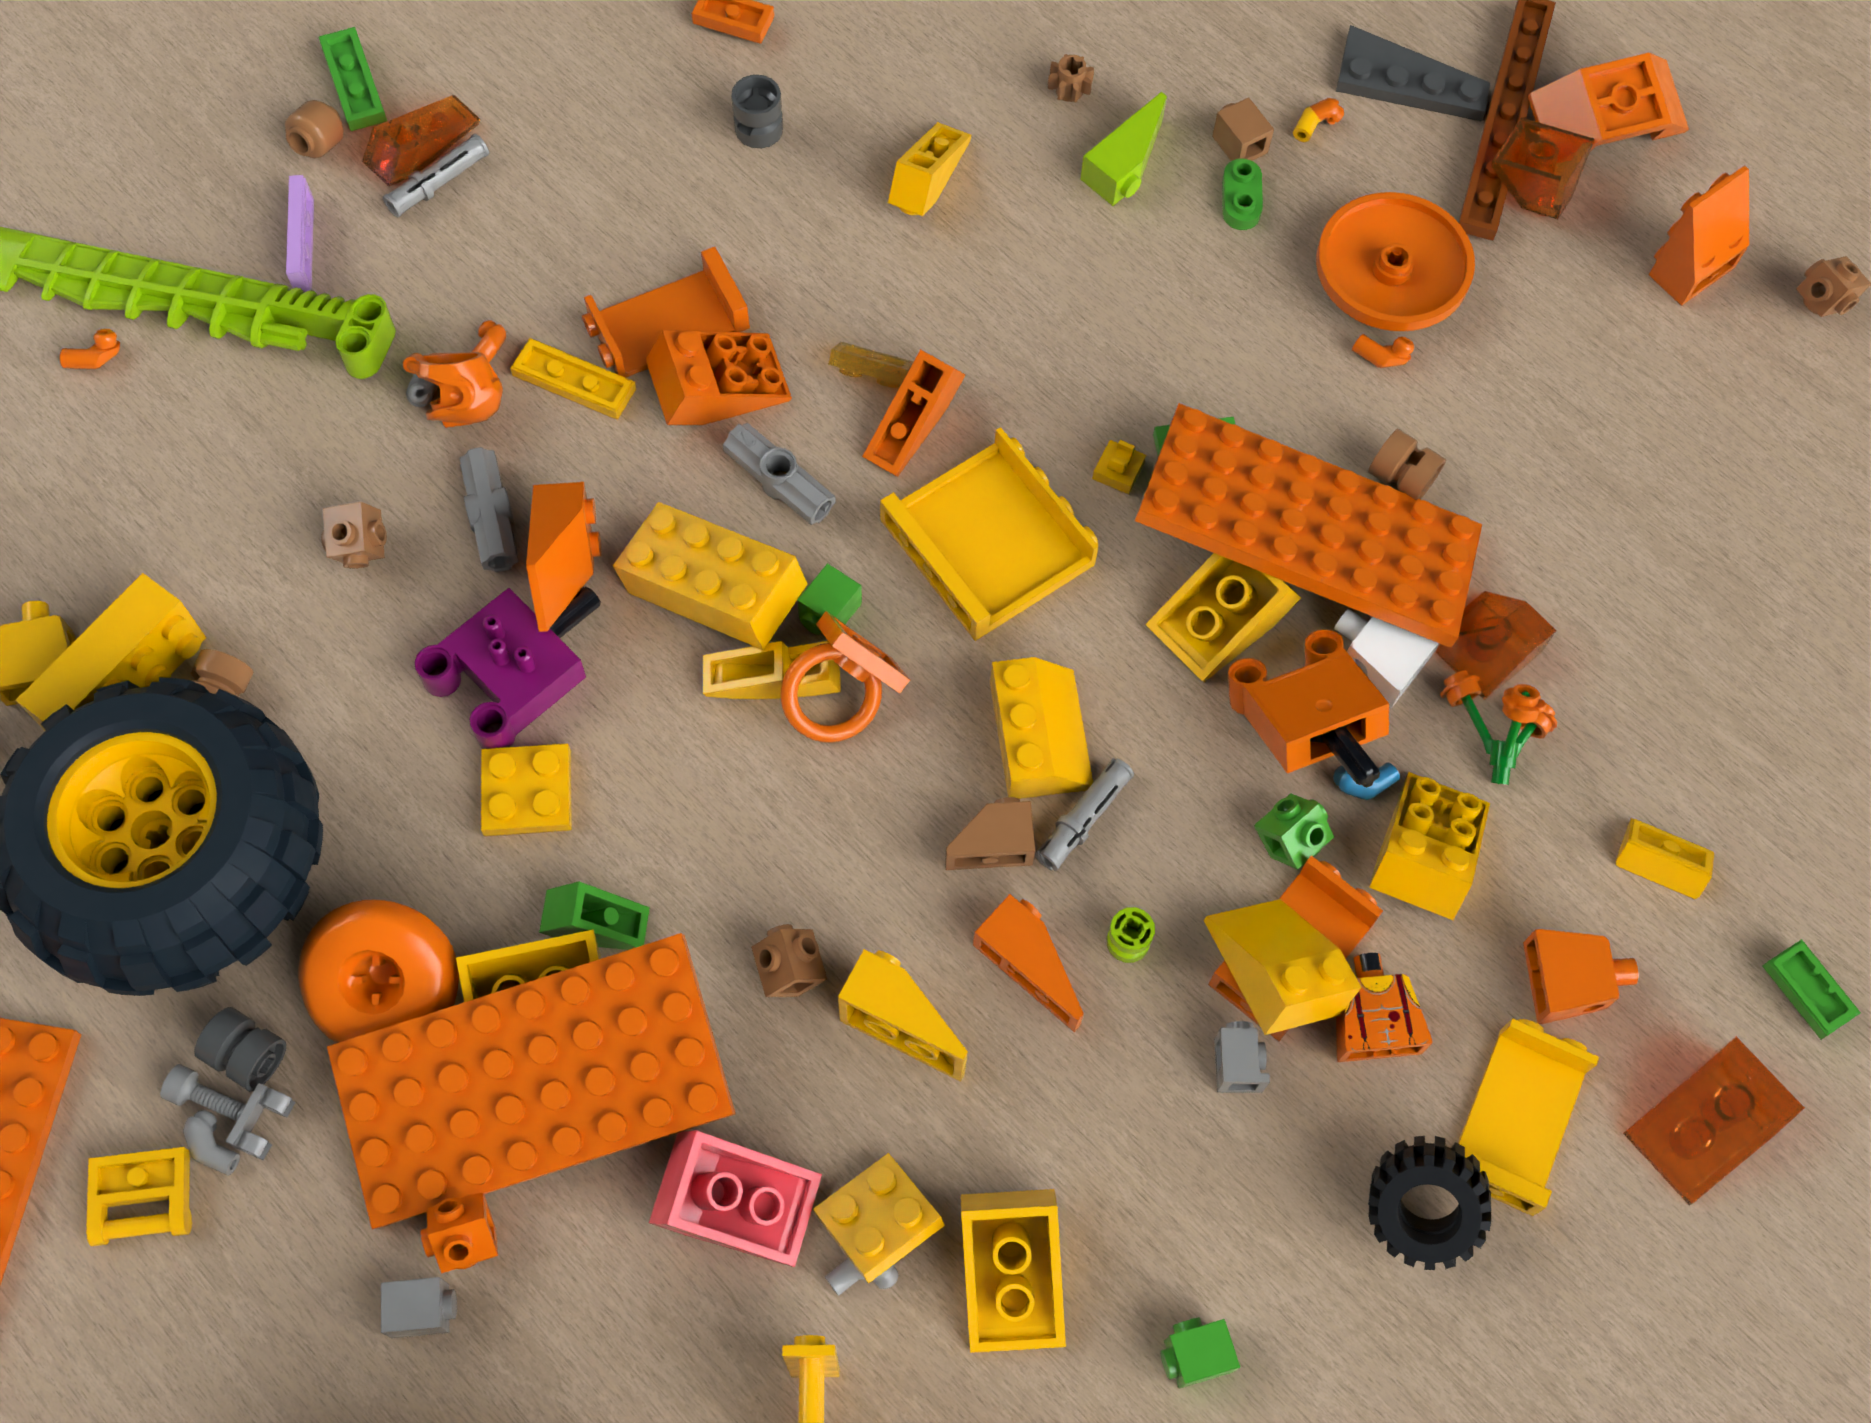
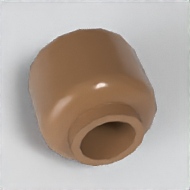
[285,100,344,159]

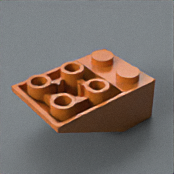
[1649,165,1749,306]
[645,330,792,425]

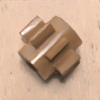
[1048,54,1094,102]

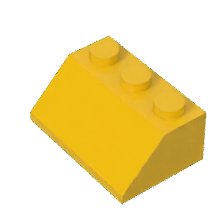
[990,657,1093,799]

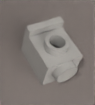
[1214,1021,1270,1093]

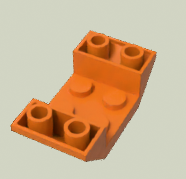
[1527,52,1689,166]

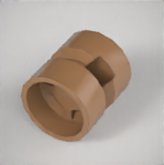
[1368,428,1447,500]
[190,649,254,697]

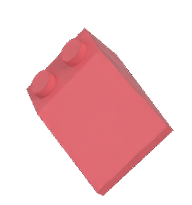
[649,1130,822,1267]

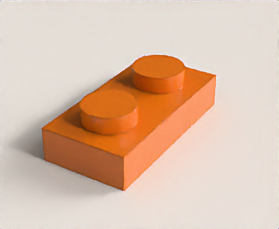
[691,0,774,44]

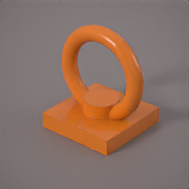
[781,611,910,742]

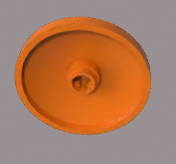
[1316,192,1475,331]

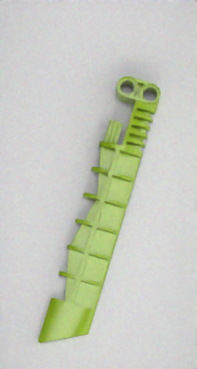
[0,227,396,379]

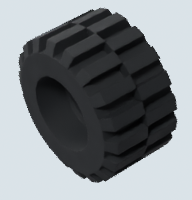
[1368,1136,1491,1270]

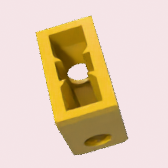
[0,601,76,706]

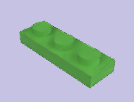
[319,27,387,131]

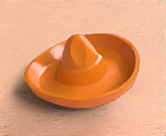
[298,899,459,1043]

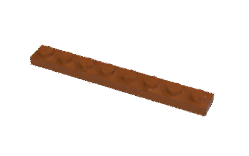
[1458,0,1556,241]

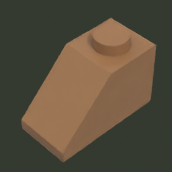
[945,797,1035,870]

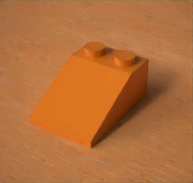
[526,482,601,632]

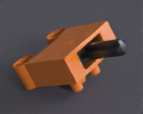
[1228,629,1389,788]

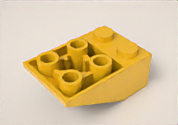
[1369,772,1490,920]

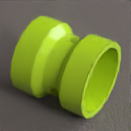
[1106,907,1155,963]

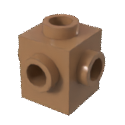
[1796,256,1871,317]
[321,502,387,569]
[751,924,827,997]

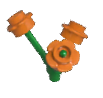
[1440,670,1557,785]

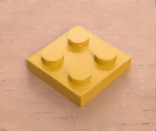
[481,743,572,836]
[813,1153,945,1284]

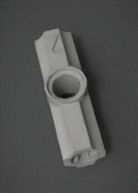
[723,423,836,525]
[460,447,519,572]

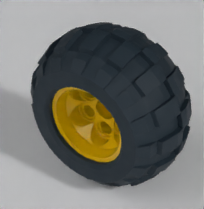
[0,677,323,996]

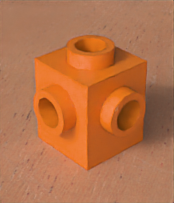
[420,1192,498,1274]

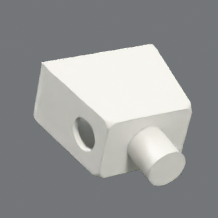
[1334,609,1440,708]

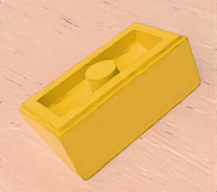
[1616,818,1714,899]

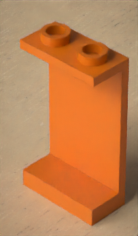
[582,247,750,378]
[1208,855,1383,1042]

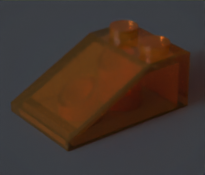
[1623,1036,1805,1206]

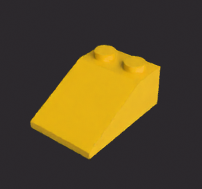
[1145,553,1301,682]
[1203,899,1362,1035]
[838,949,968,1082]
[961,1189,1066,1353]

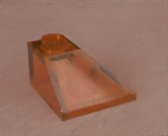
[1491,117,1594,220]
[1435,591,1557,700]

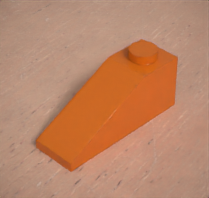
[862,349,965,477]
[973,894,1084,1032]

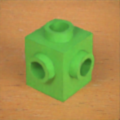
[1254,793,1335,870]

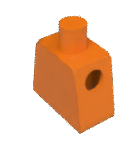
[1523,929,1639,1024]

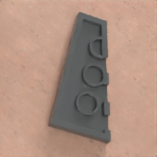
[1336,25,1490,121]

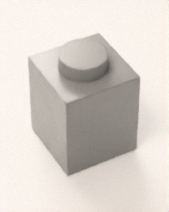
[381,1277,457,1339]

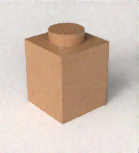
[1212,97,1274,161]

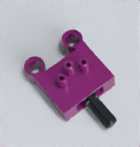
[415,587,601,749]

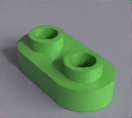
[1222,158,1263,230]

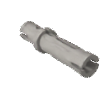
[383,134,489,218]
[1035,758,1134,871]

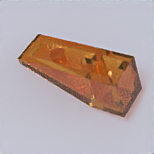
[362,95,480,187]

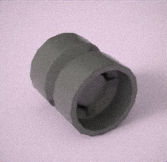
[731,75,783,149]
[194,1007,286,1092]

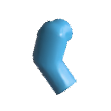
[1333,762,1400,800]

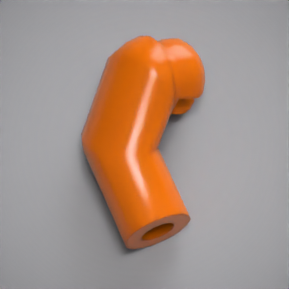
[472,320,506,363]
[60,329,120,369]
[1352,334,1414,368]

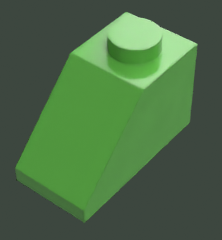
[539,881,650,950]

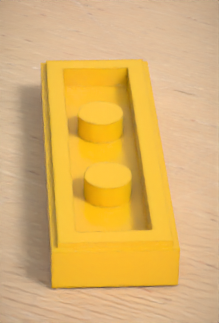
[510,338,636,420]

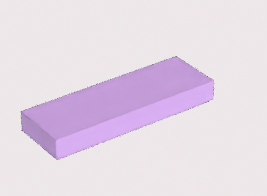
[286,175,314,293]

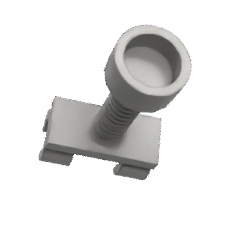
[160,1064,296,1160]

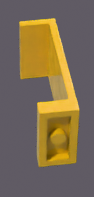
[1458,1018,1599,1216]

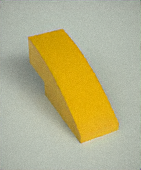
[703,641,841,699]

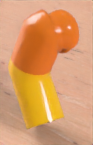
[1293,98,1344,142]

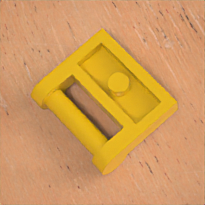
[86,1147,192,1246]

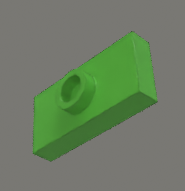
[1762,939,1861,1040]

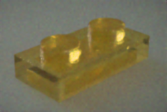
[828,342,913,388]

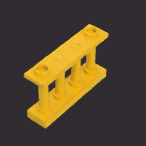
[782,1335,840,1423]

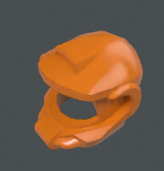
[403,352,503,428]

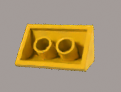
[456,929,601,1002]

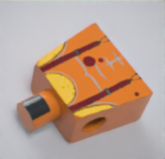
[1336,953,1432,1062]

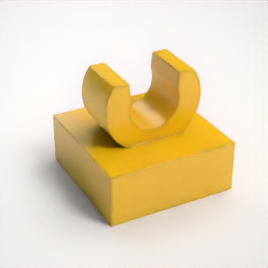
[1092,440,1147,495]

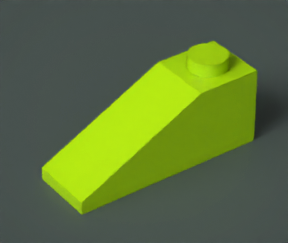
[1080,92,1167,206]

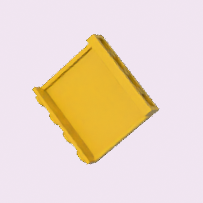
[880,427,1099,641]

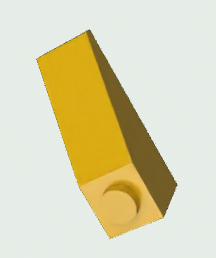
[888,122,972,216]

